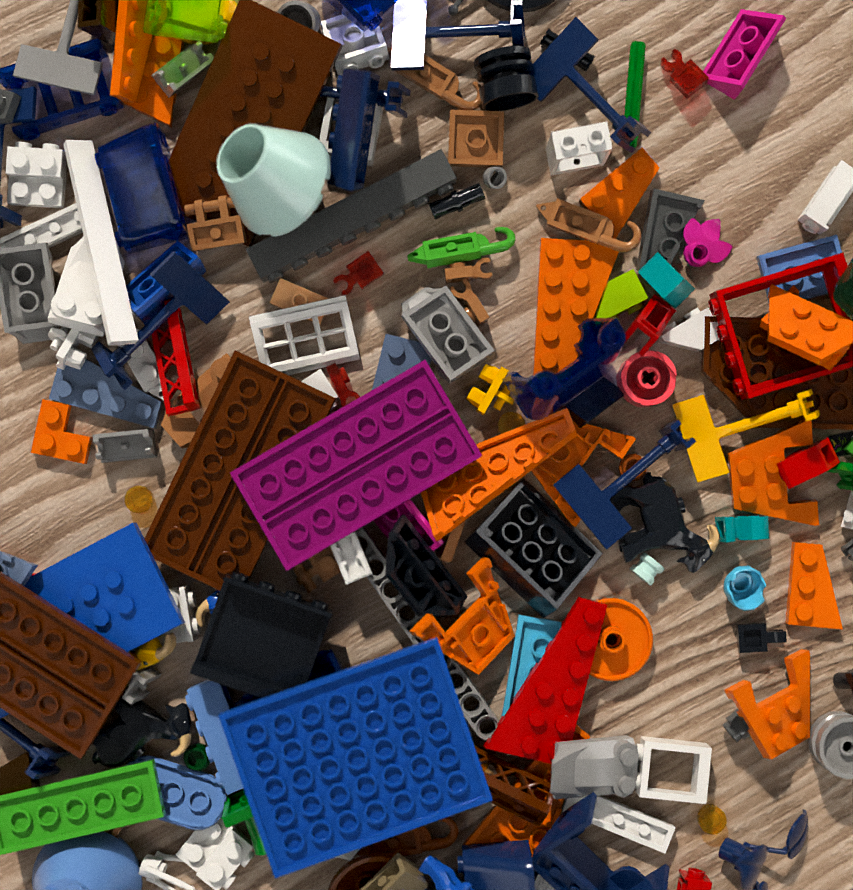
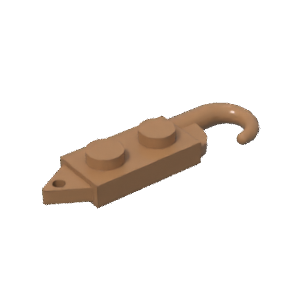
[387,48,481,110]
[536,198,641,252]

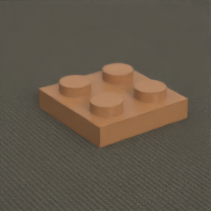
[448,109,505,168]

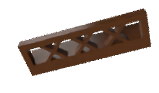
[475,747,554,826]

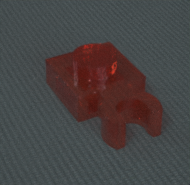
[660,49,709,99]
[333,251,384,296]

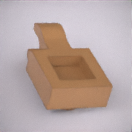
[444,257,492,284]
[450,279,490,327]

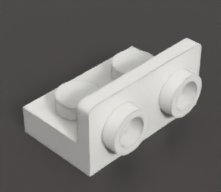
[162,585,201,644]

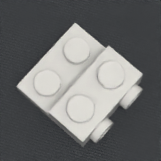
[321,5,389,76]
[6,142,67,208]
[176,817,255,890]

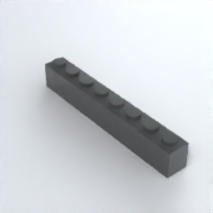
[246,149,457,283]

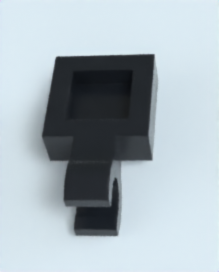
[736,623,787,653]

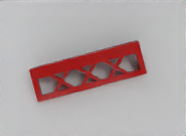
[151,299,201,417]

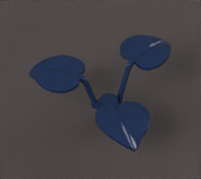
[719,809,808,890]

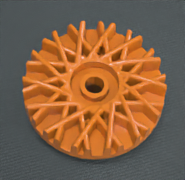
[590,597,653,681]

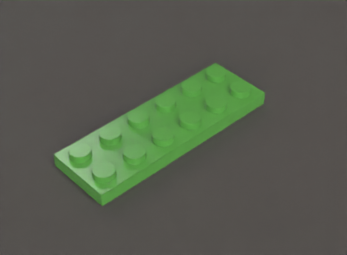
[0,759,166,855]

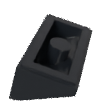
[564,377,624,428]

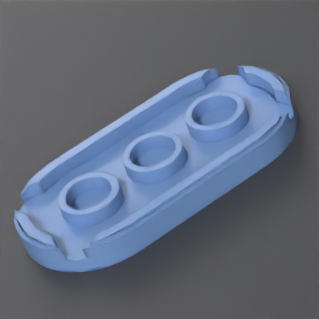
[125,756,226,830]

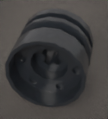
[473,46,539,111]

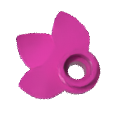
[683,218,732,267]

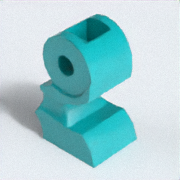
[715,516,770,543]

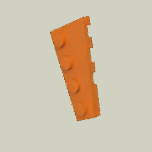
[110,0,161,103]

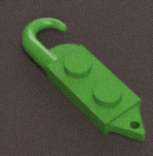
[407,227,516,268]

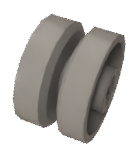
[808,711,853,779]

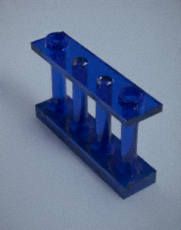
[0,38,124,140]

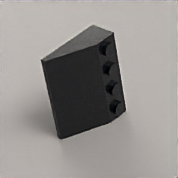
[464,478,603,618]

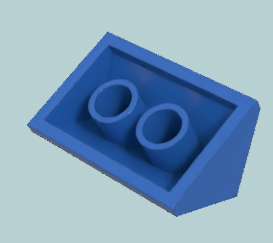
[126,241,206,325]

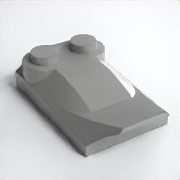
[0,242,60,344]
[401,285,495,383]
[550,735,638,799]

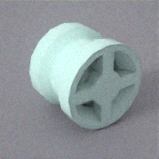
[630,552,665,586]

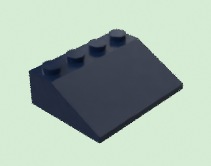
[327,69,380,191]

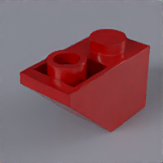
[776,438,840,489]

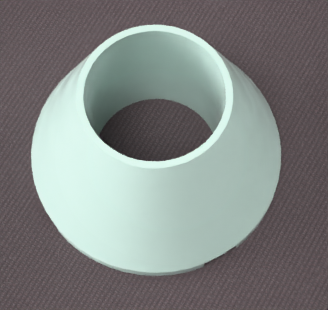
[217,124,331,237]

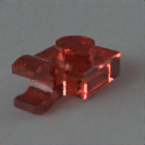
[325,363,360,407]

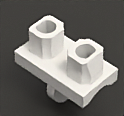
[48,326,98,370]

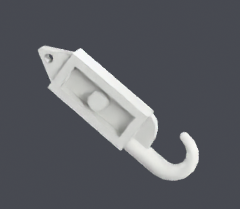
[118,312,170,400]

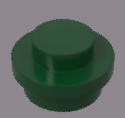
[183,743,210,771]

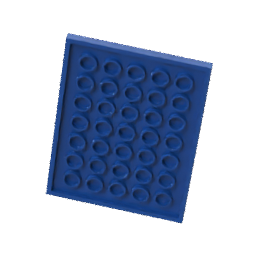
[218,637,493,879]

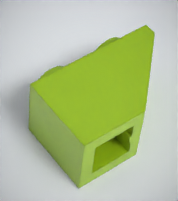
[593,269,648,327]

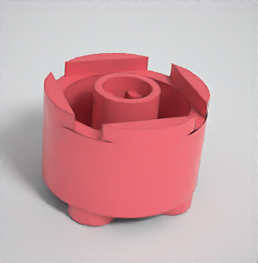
[616,350,677,407]

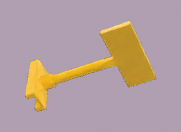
[672,389,820,482]

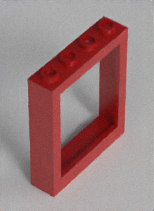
[708,253,853,400]

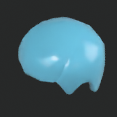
[723,565,767,611]

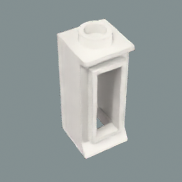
[797,160,853,235]

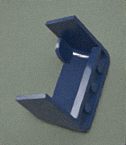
[532,792,669,890]

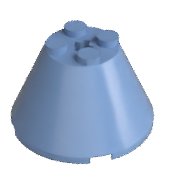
[32,831,142,890]

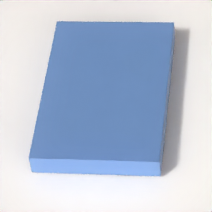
[756,235,842,302]

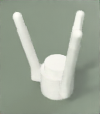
[139,851,195,890]

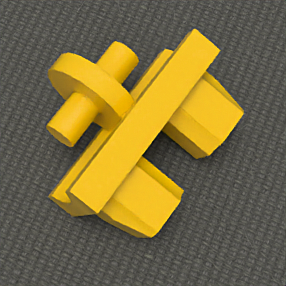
[466,364,515,415]

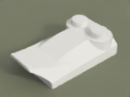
[48,236,125,337]

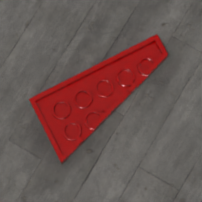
[484,597,607,764]

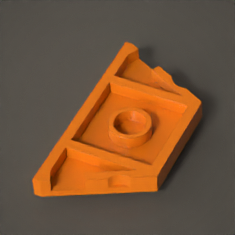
[768,284,853,365]

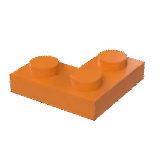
[31,399,93,464]

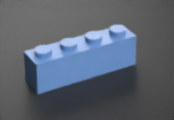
[185,680,243,795]

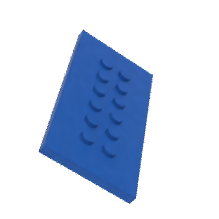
[0,522,185,719]

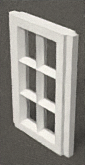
[249,295,360,375]

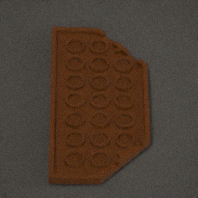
[701,316,853,430]

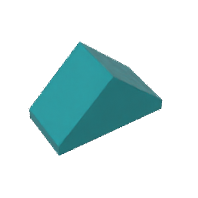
[638,252,695,308]

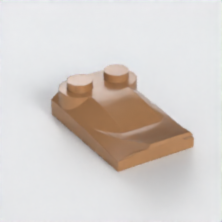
[161,353,231,449]

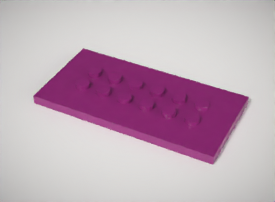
[230,360,482,571]

